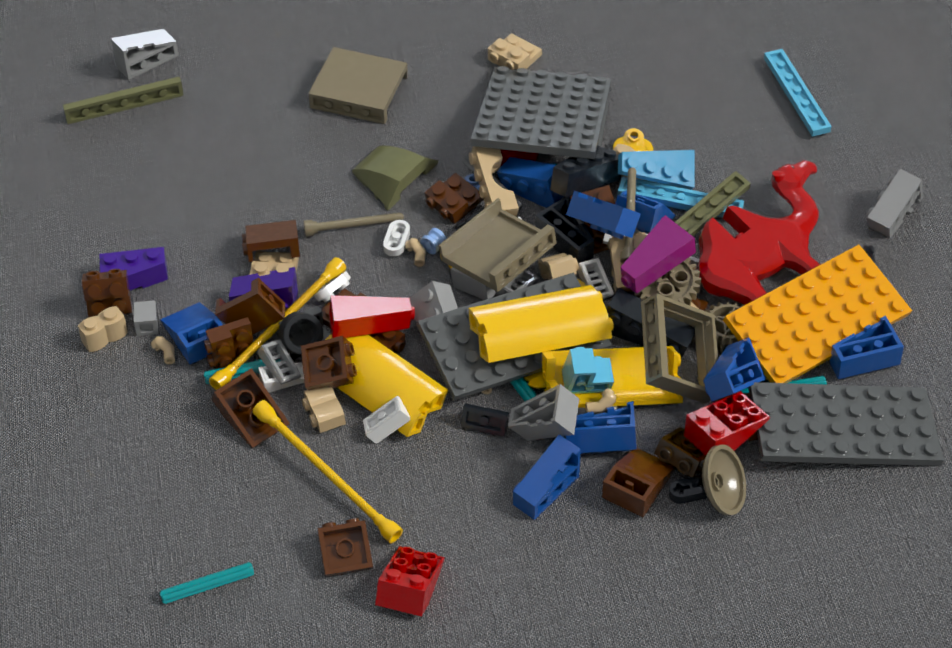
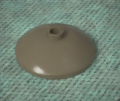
[702,445,746,515]

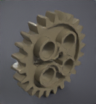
[630,258,701,305]

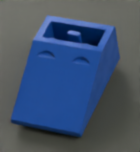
[615,190,676,233]
[160,302,223,365]

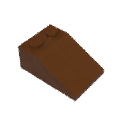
[211,368,290,449]

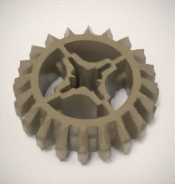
[705,301,745,354]

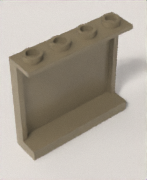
[309,47,408,124]
[439,198,557,292]

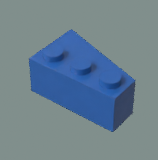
[497,157,570,208]
[566,191,641,239]
[830,315,904,379]
[703,337,766,402]
[566,401,637,454]
[513,435,581,520]

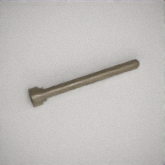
[620,167,636,263]
[303,213,404,237]

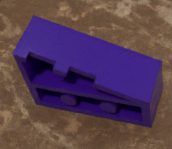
[99,247,168,290]
[229,267,299,311]

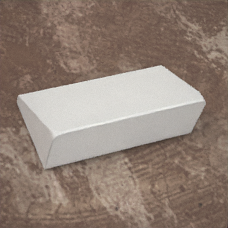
[363,396,410,443]

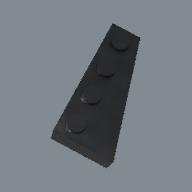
[550,145,621,197]
[607,288,695,358]

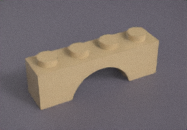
[469,146,519,216]

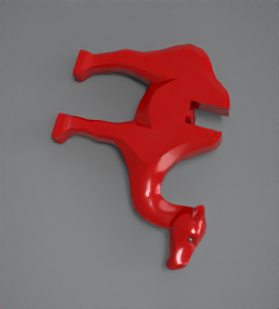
[696,160,821,305]

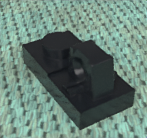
[460,403,509,436]

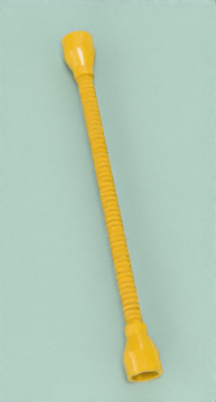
[209,257,346,390]
[252,400,403,543]

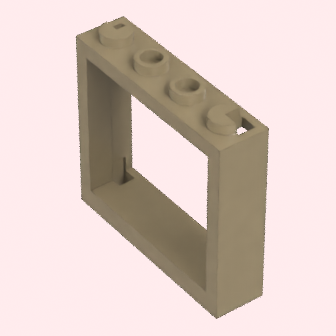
[641,293,718,403]

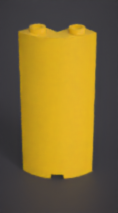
[468,285,613,363]
[325,334,448,437]
[542,346,683,408]

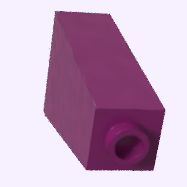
[620,215,696,294]

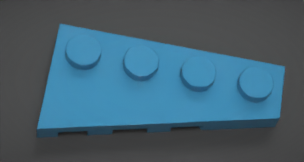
[618,150,695,190]

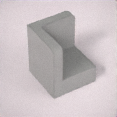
[134,300,159,336]

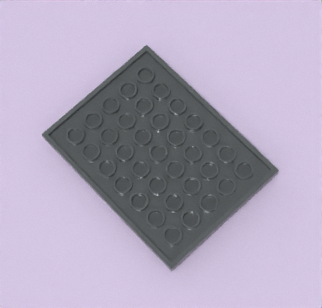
[470,66,611,159]

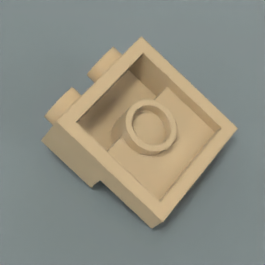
[488,33,542,70]
[250,251,299,276]

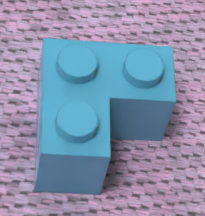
[562,347,614,394]

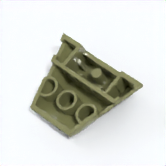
[352,146,438,211]

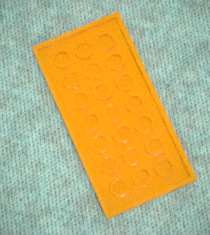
[723,244,912,383]

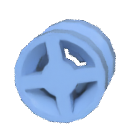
[420,228,447,255]

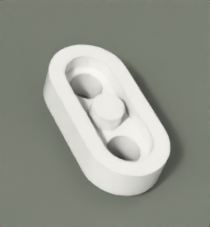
[383,220,410,256]
[314,271,351,303]

